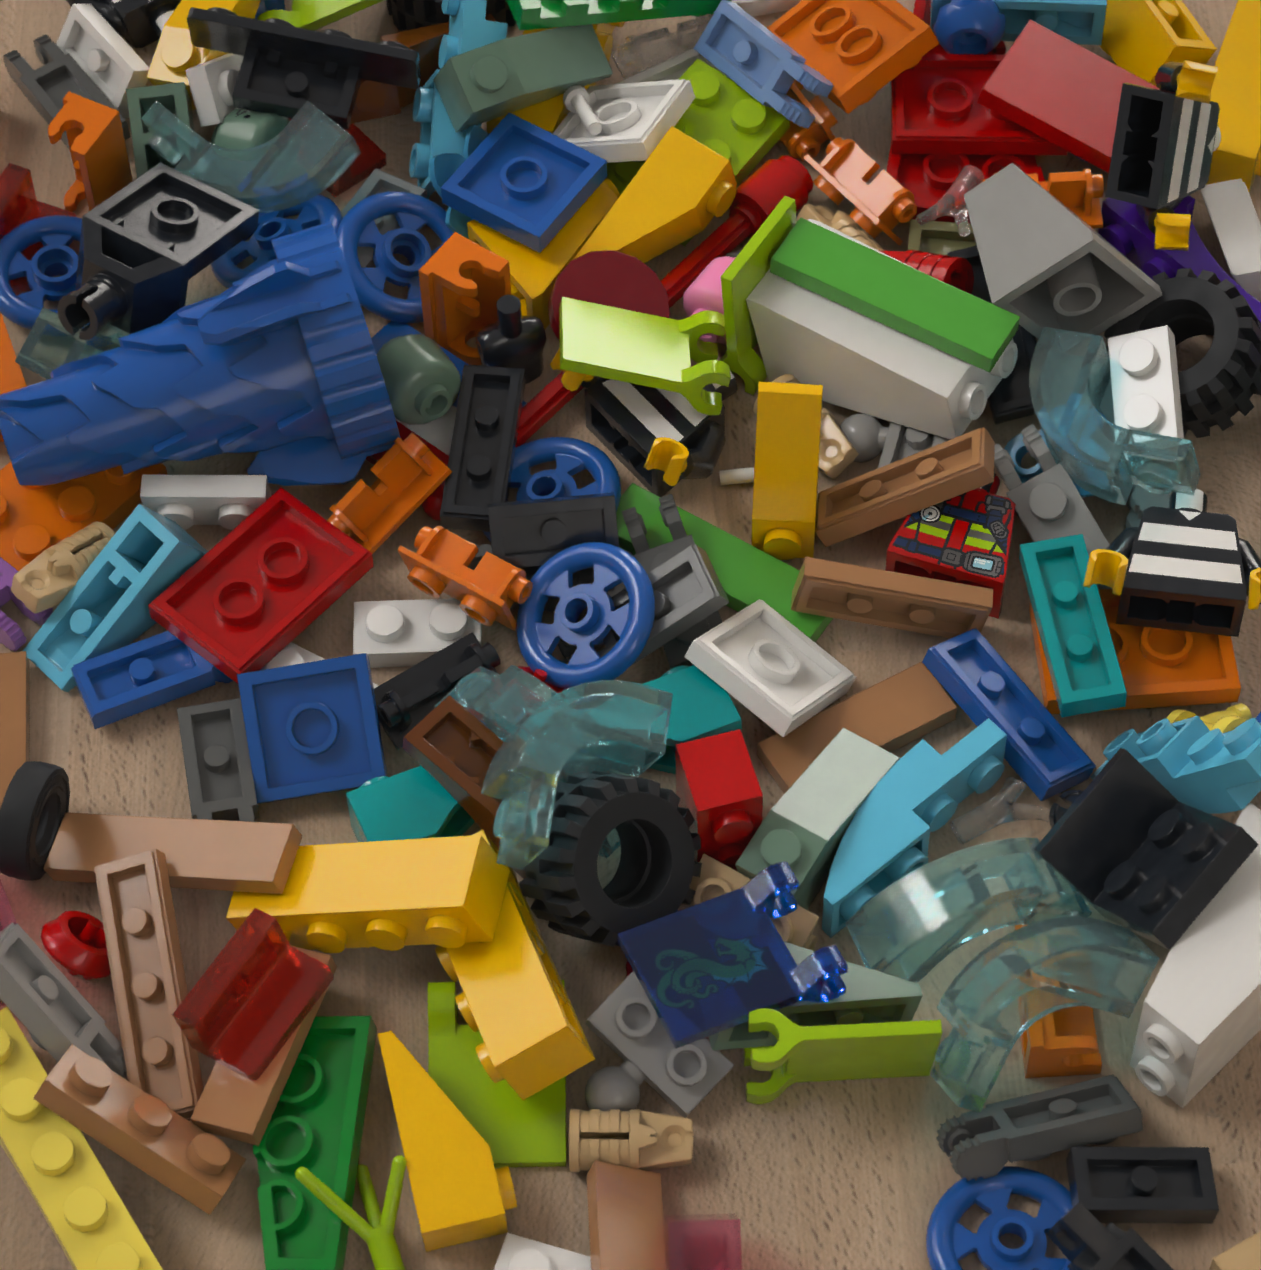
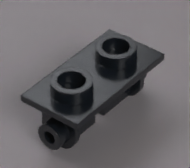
[374,632,502,750]

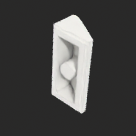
[1201,178,1261,302]

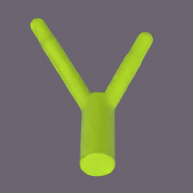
[295,1155,407,1270]

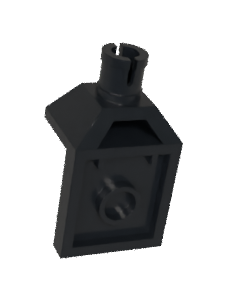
[57,163,259,340]
[1034,748,1259,950]

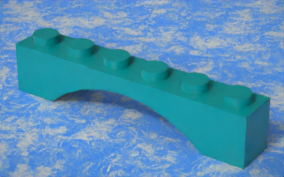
[346,665,742,842]

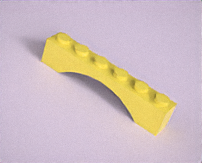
[0,1007,163,1270]

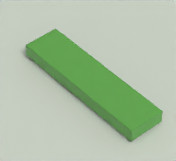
[770,217,1020,373]
[616,483,833,642]

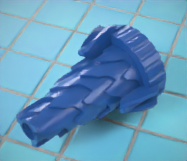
[0,221,400,486]

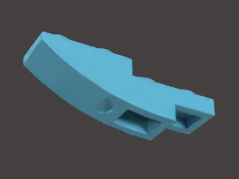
[409,0,508,198]
[1090,715,1261,814]
[822,718,1007,938]

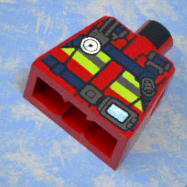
[885,473,1016,619]

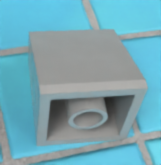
[964,163,1162,357]

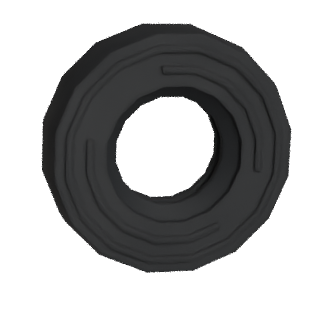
[0,761,70,881]

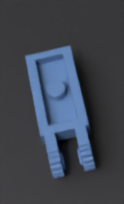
[694,0,834,129]

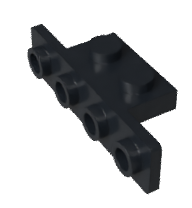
[187,7,421,129]

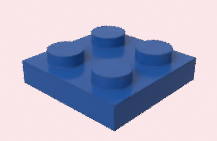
[441,112,607,253]
[237,653,388,804]

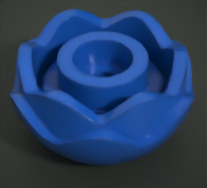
[933,0,1006,54]

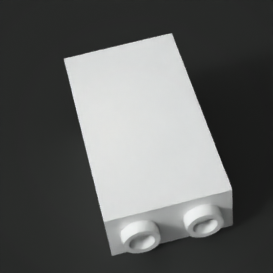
[746,219,1018,440]
[1130,802,1261,1108]

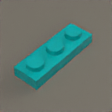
[1019,534,1127,718]

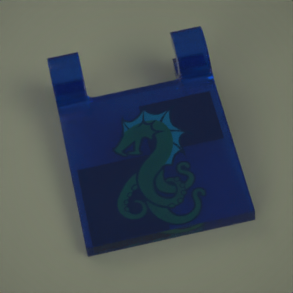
[618,861,848,1049]

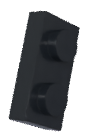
[487,492,619,568]
[1066,1146,1219,1223]

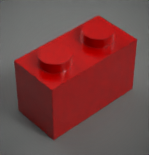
[676,729,763,871]

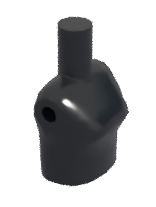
[475,295,547,384]

